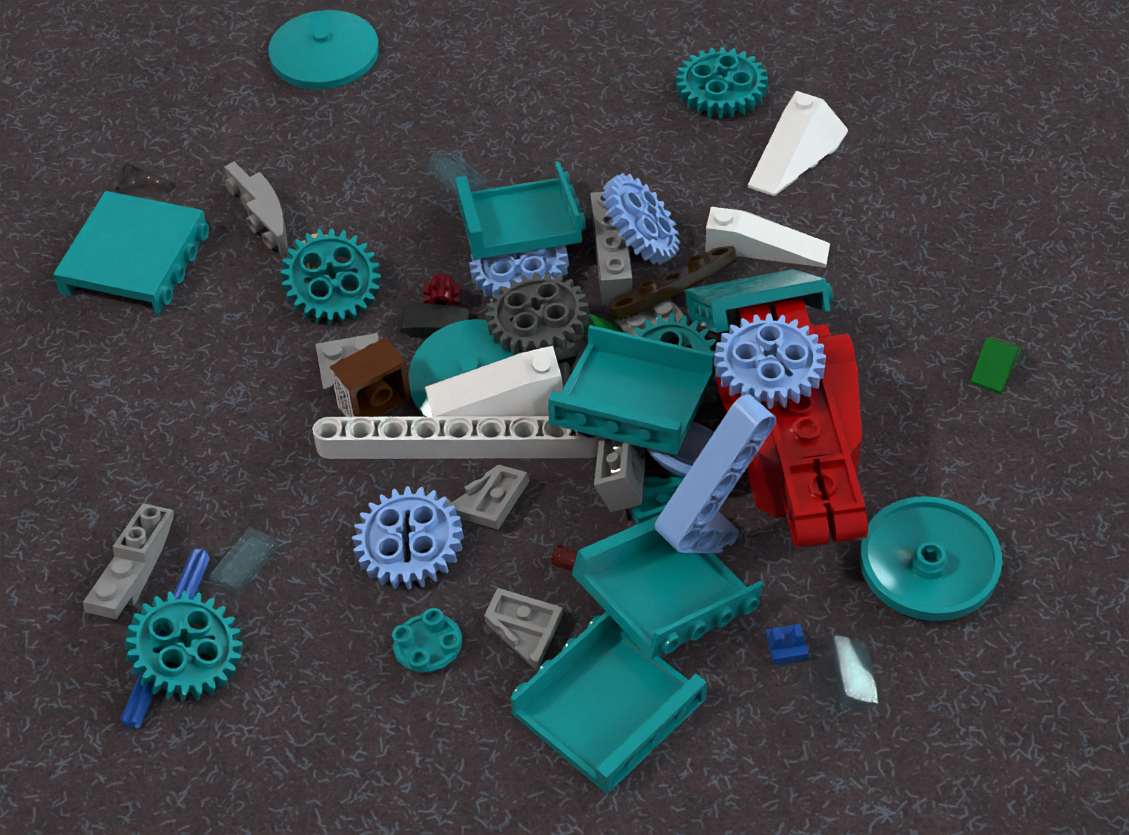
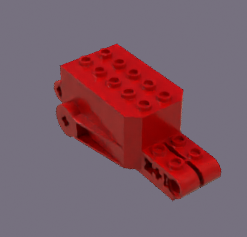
[715,297,868,548]

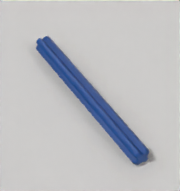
[120,548,210,729]

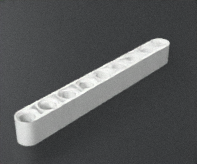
[312,416,599,459]

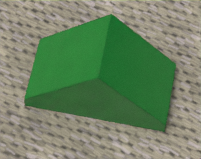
[970,337,1023,394]

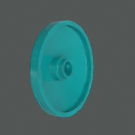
[268,10,379,89]
[408,319,524,417]
[860,496,1002,621]

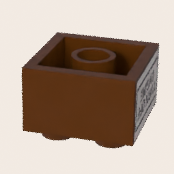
[330,337,412,417]

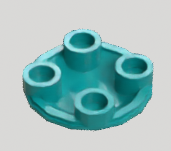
[392,608,462,672]

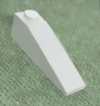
[748,91,848,196]
[705,207,830,268]
[425,346,563,417]

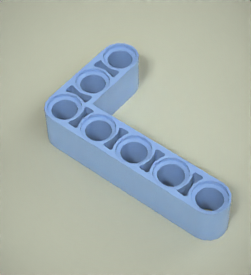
[654,394,776,553]

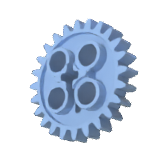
[602,173,680,265]
[469,245,569,297]
[714,313,826,409]
[352,486,464,590]

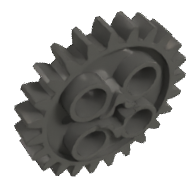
[485,272,590,355]

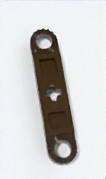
[609,246,738,320]

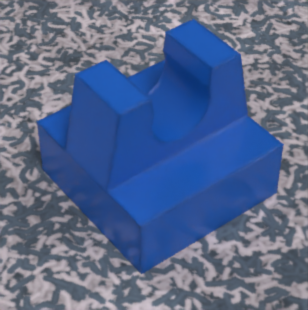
[765,624,809,665]

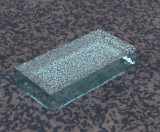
[209,527,278,596]

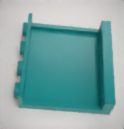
[455,161,586,260]
[53,191,209,314]
[685,269,833,333]
[548,325,714,455]
[572,515,764,659]
[510,612,707,794]

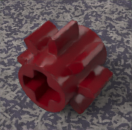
[423,274,460,306]

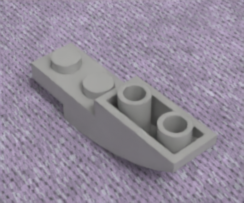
[224,162,287,256]
[83,503,174,620]

